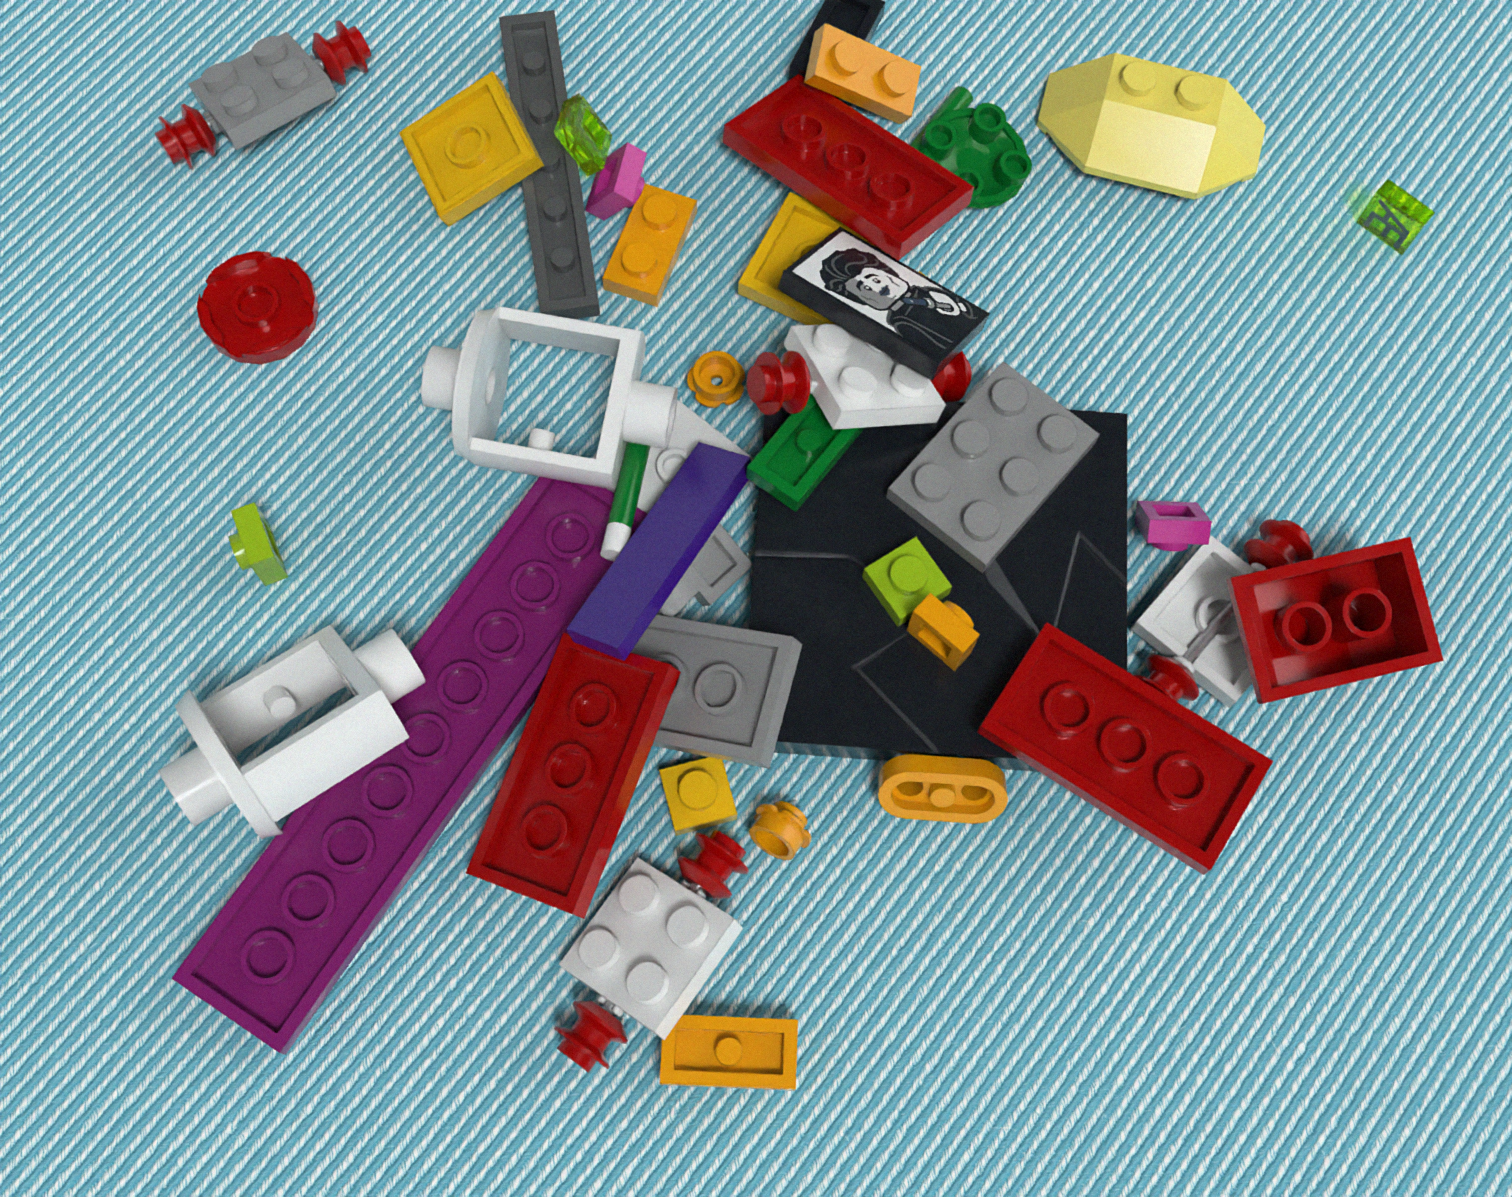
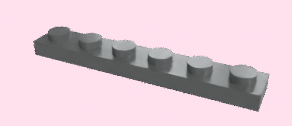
[499,10,600,319]

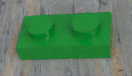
[746,394,864,512]

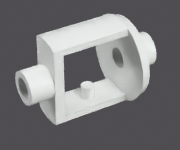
[421,307,678,490]
[158,625,426,839]

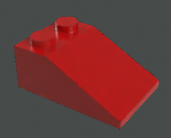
[1226,537,1444,704]

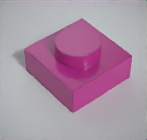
[585,142,647,221]
[1135,501,1212,551]

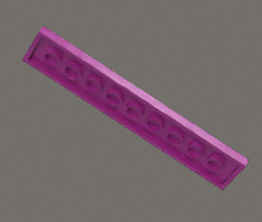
[171,477,647,1055]

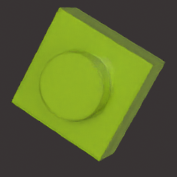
[229,502,288,586]
[862,537,952,627]

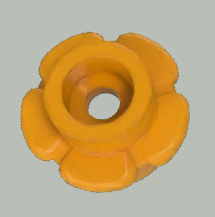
[687,351,745,408]
[749,801,811,860]

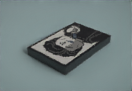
[778,227,990,380]

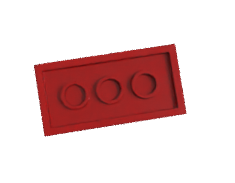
[723,74,974,261]
[977,622,1273,875]
[466,632,681,919]

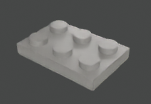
[886,361,1100,574]
[631,615,802,769]

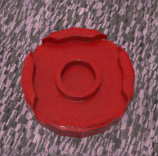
[196,251,319,365]

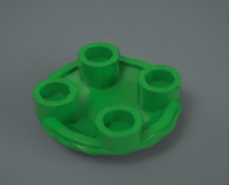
[920,103,1032,209]

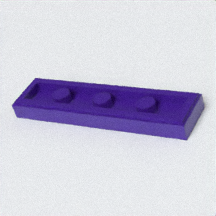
[566,442,751,661]

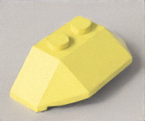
[1036,53,1266,200]

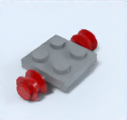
[154,20,372,169]

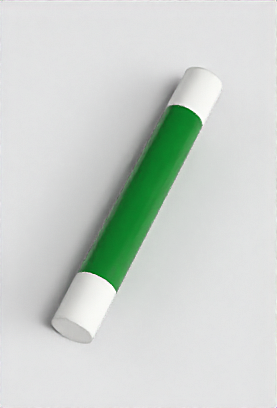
[600,442,651,562]

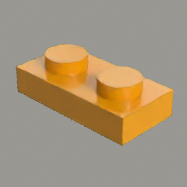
[804,23,921,124]
[602,183,697,307]
[659,1015,798,1091]

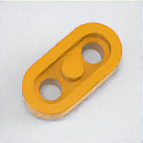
[878,754,1008,824]

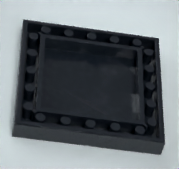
[749,401,1127,772]

